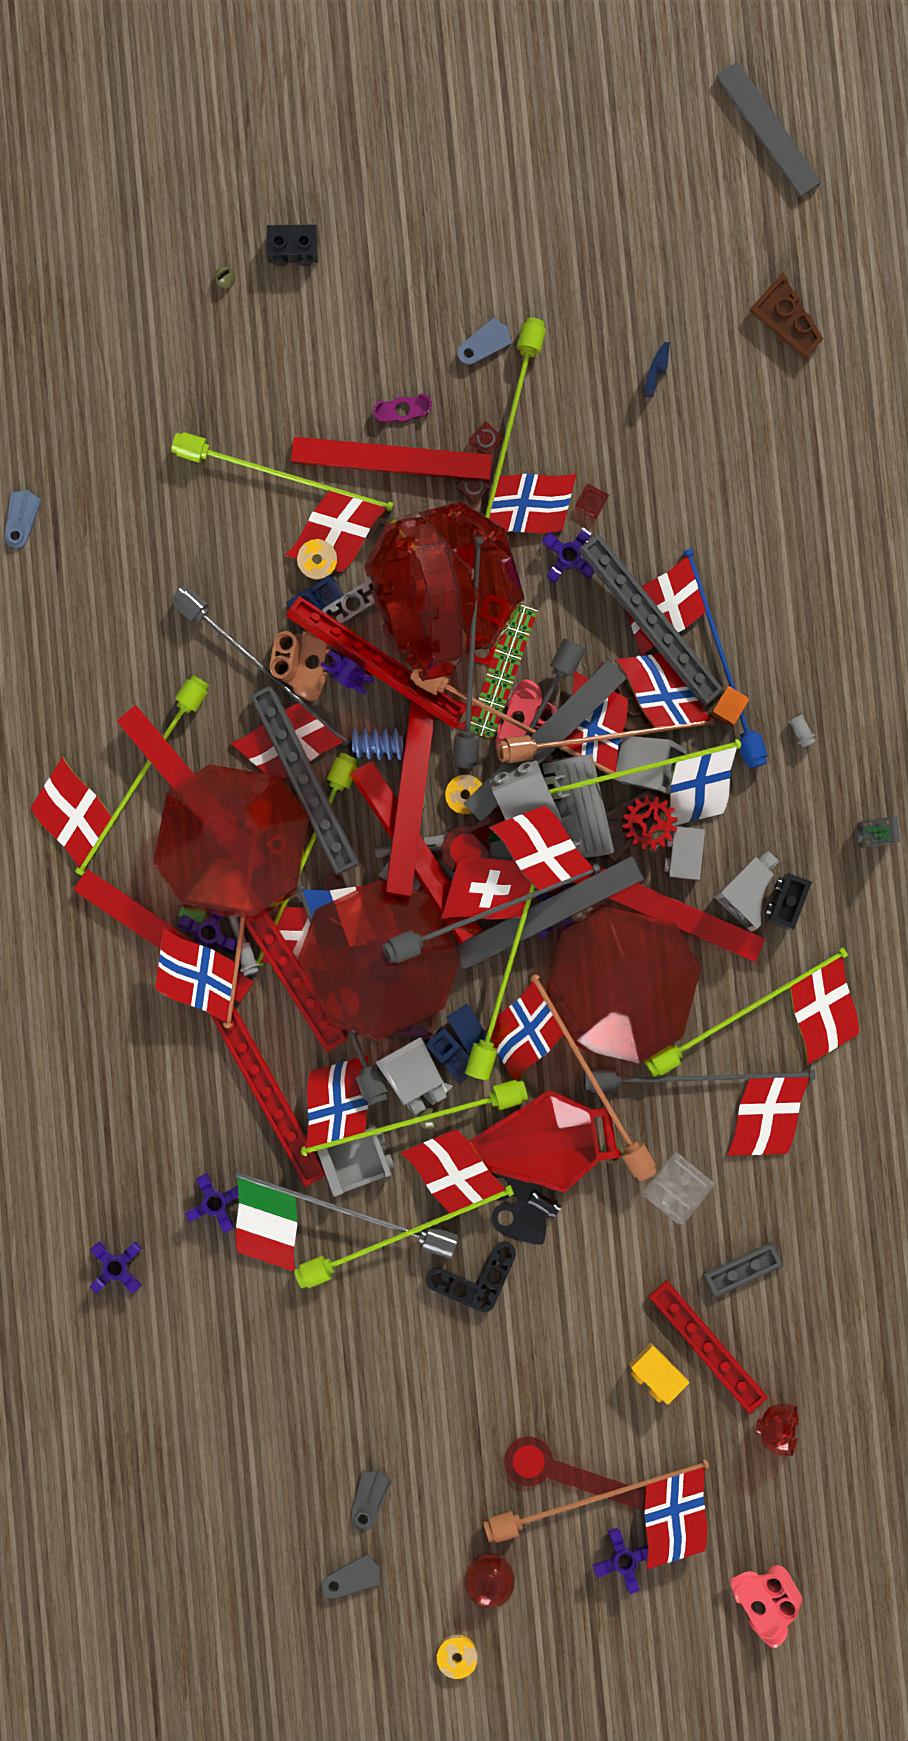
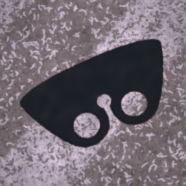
[491,1173,546,1245]

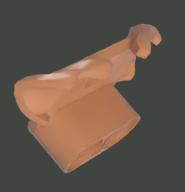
[270,629,332,702]

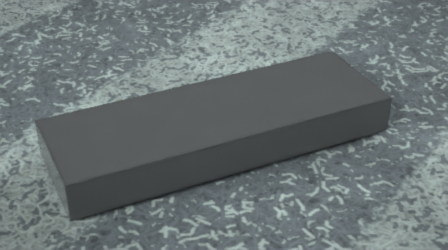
[703,1241,784,1298]

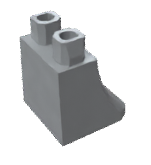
[604,736,687,796]
[714,851,779,932]
[376,1037,447,1115]

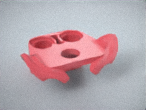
[495,679,557,750]
[730,1565,802,1648]

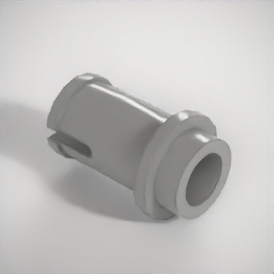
[789,715,816,748]

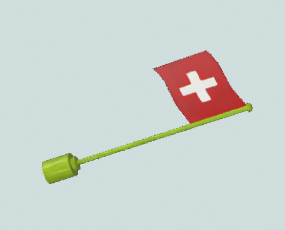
[441,858,535,1080]

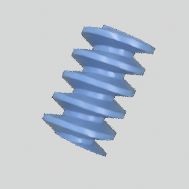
[352,728,403,760]

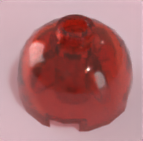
[756,1403,799,1457]
[464,1554,515,1609]

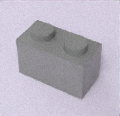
[664,826,705,881]

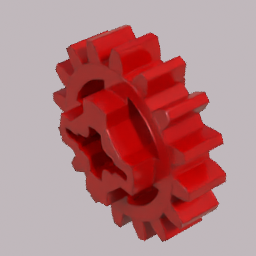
[623,795,678,851]

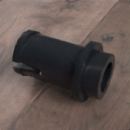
[527,1190,561,1219]

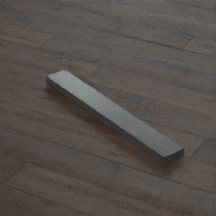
[578,533,724,707]
[463,660,627,822]
[249,684,360,876]
[453,856,645,970]

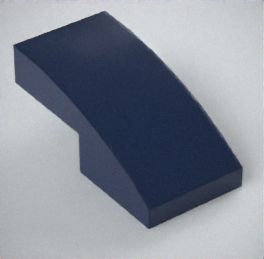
[643,342,670,397]
[286,575,344,611]
[446,1004,492,1054]
[425,1028,469,1084]

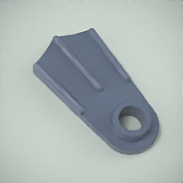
[457,318,512,365]
[5,490,42,548]

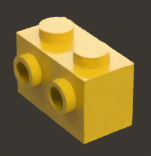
[629,1342,689,1405]

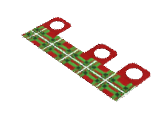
[455,595,538,740]

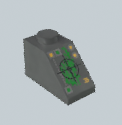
[855,816,900,848]

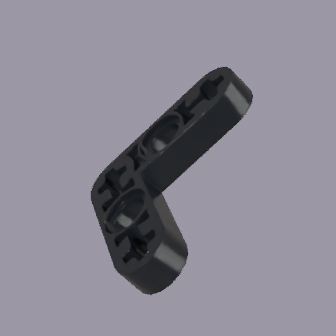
[426,1241,516,1312]

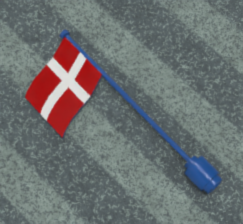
[626,549,768,769]

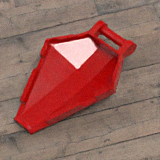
[469,1090,621,1193]

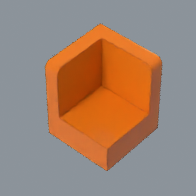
[710,686,749,727]

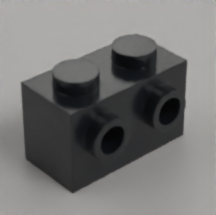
[267,225,318,266]
[765,873,812,930]

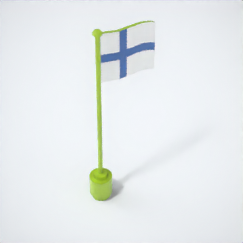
[549,739,741,826]

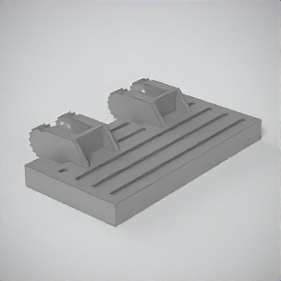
[542,753,614,858]

